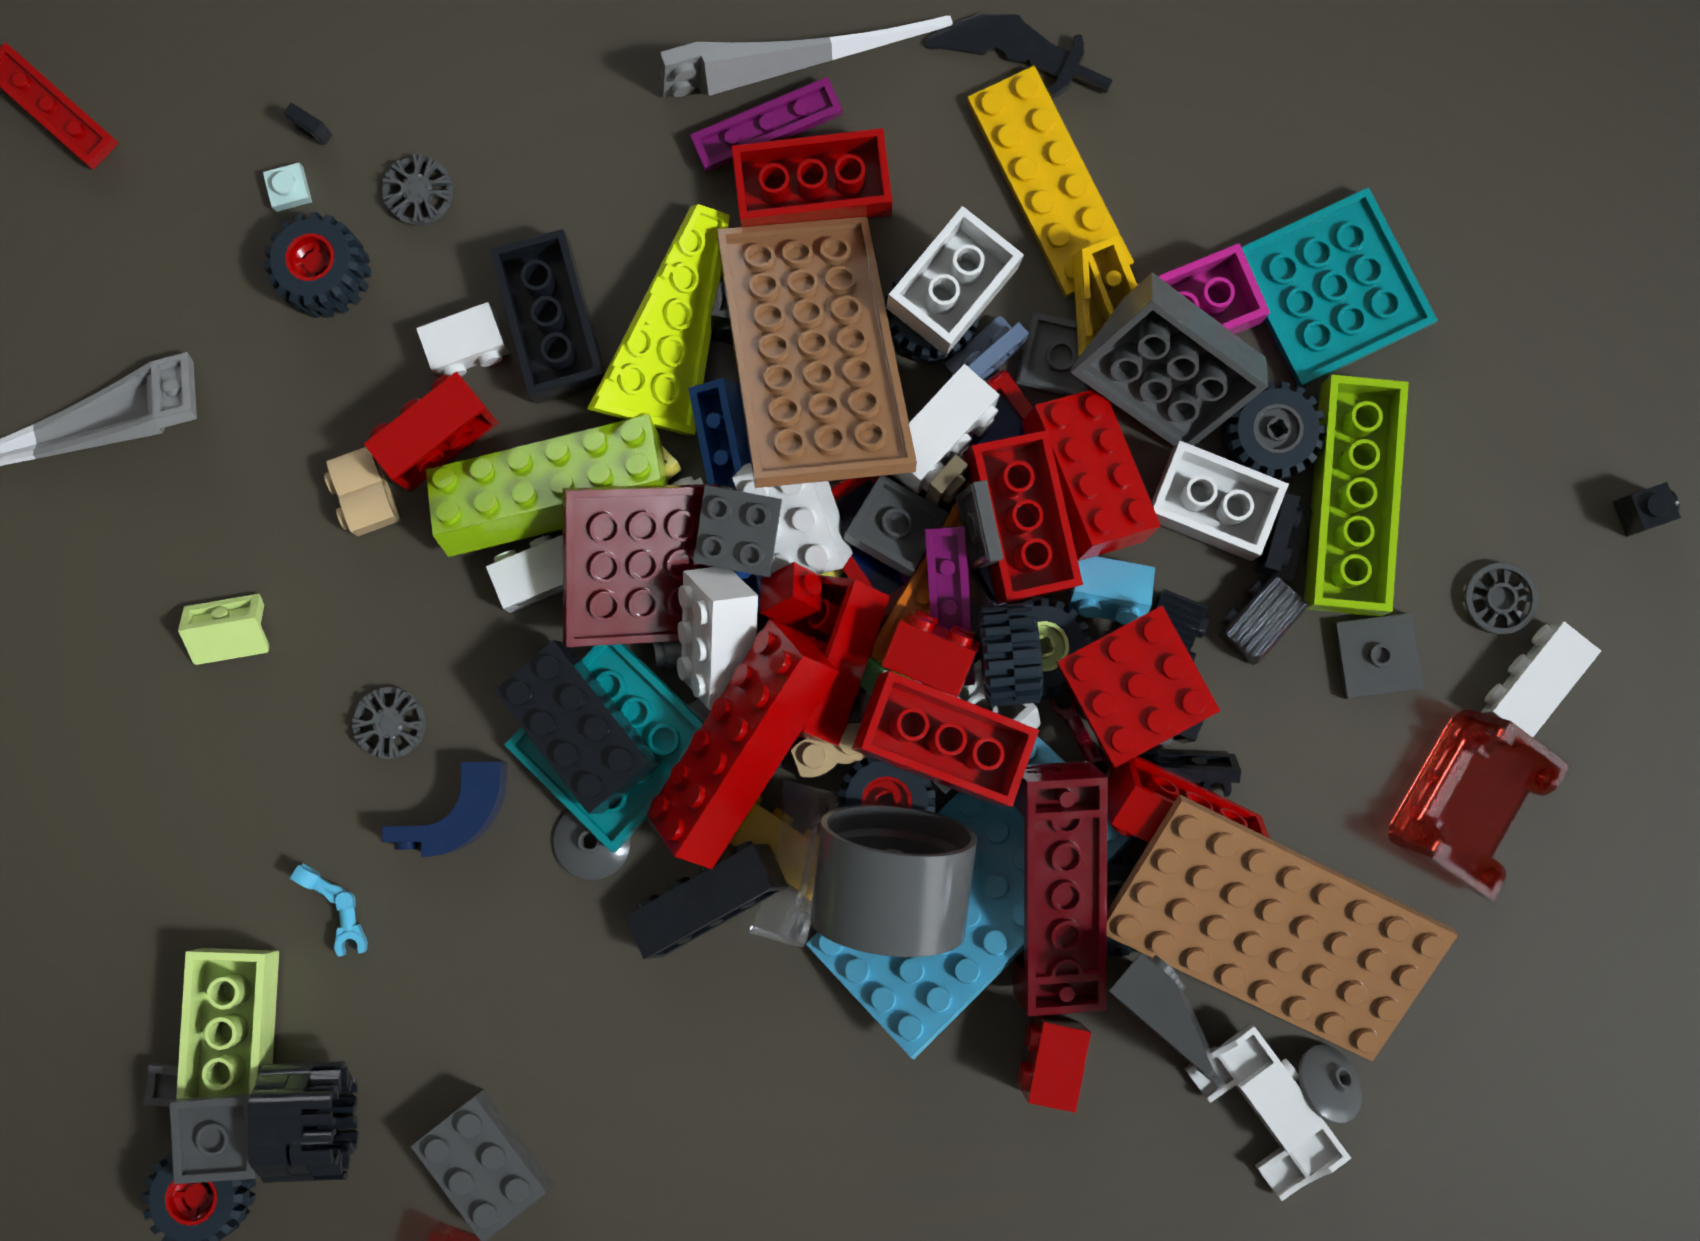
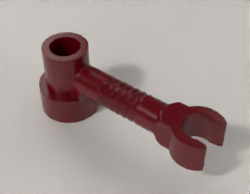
[1051,691,1115,779]

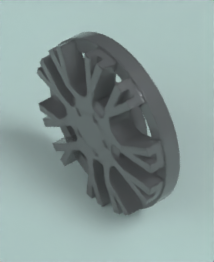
[382,154,454,226]
[1463,563,1539,635]
[352,687,426,759]

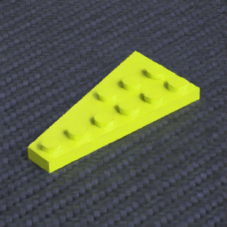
[587,204,730,436]

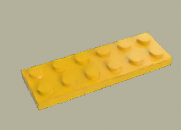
[967,66,1134,298]

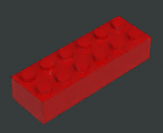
[646,619,839,869]

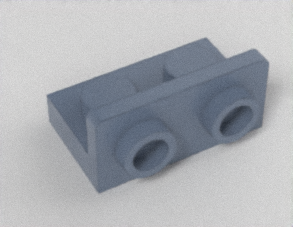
[945,316,1029,380]

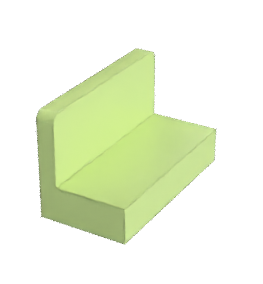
[178,594,269,665]

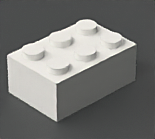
[886,206,1024,356]
[892,364,1000,495]
[1151,441,1289,561]
[732,463,853,574]
[677,567,758,711]

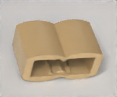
[324,447,401,536]
[791,723,867,778]

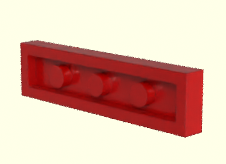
[0,42,119,170]

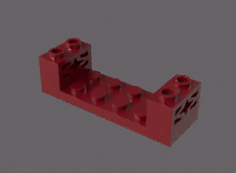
[1013,761,1108,1016]

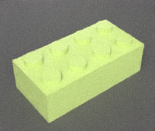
[176,948,279,1099]

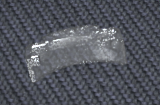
[749,780,838,947]

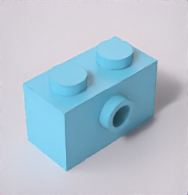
[1068,556,1155,625]

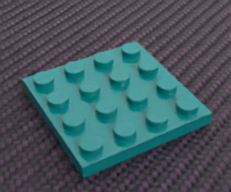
[1241,187,1438,387]
[505,644,704,853]

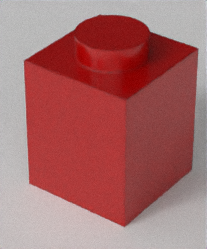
[760,562,822,627]

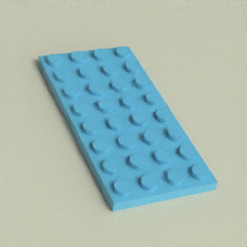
[806,736,1136,1059]

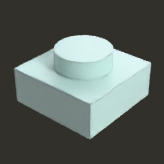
[263,163,312,212]

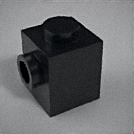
[1613,482,1681,537]

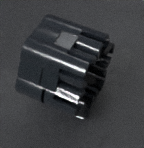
[248,1061,359,1183]

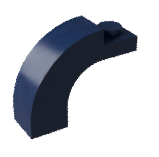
[382,762,507,857]

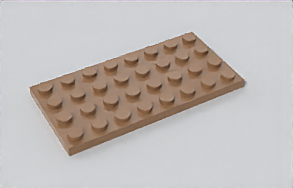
[717,217,917,488]
[1107,794,1458,1062]

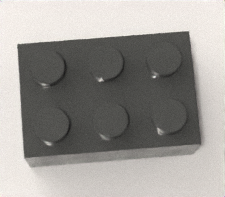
[410,1089,554,1241]

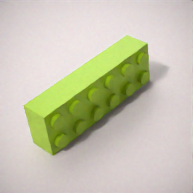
[1304,375,1409,617]
[426,414,669,557]

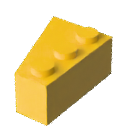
[1073,235,1137,357]

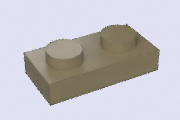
[925,455,968,507]

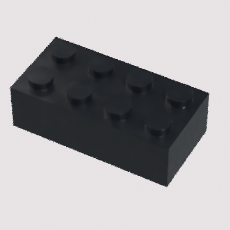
[489,229,606,404]
[494,640,662,814]

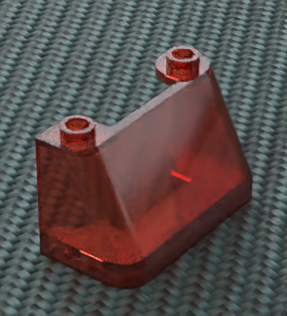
[1388,710,1570,901]

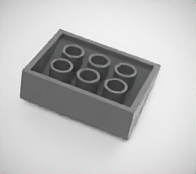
[1071,272,1268,446]
[1109,953,1225,1090]

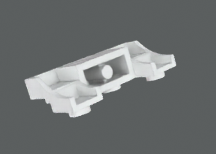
[1184,1024,1351,1201]

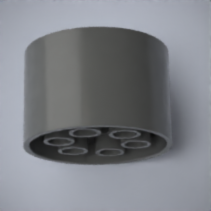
[810,804,977,957]

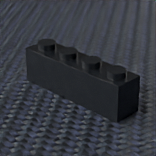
[625,841,789,959]

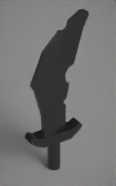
[926,13,1113,99]

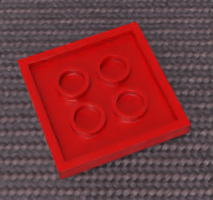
[1055,605,1220,768]

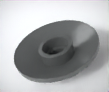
[553,810,631,880]
[1298,1044,1362,1124]

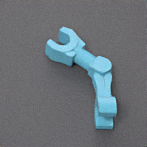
[290,863,368,957]

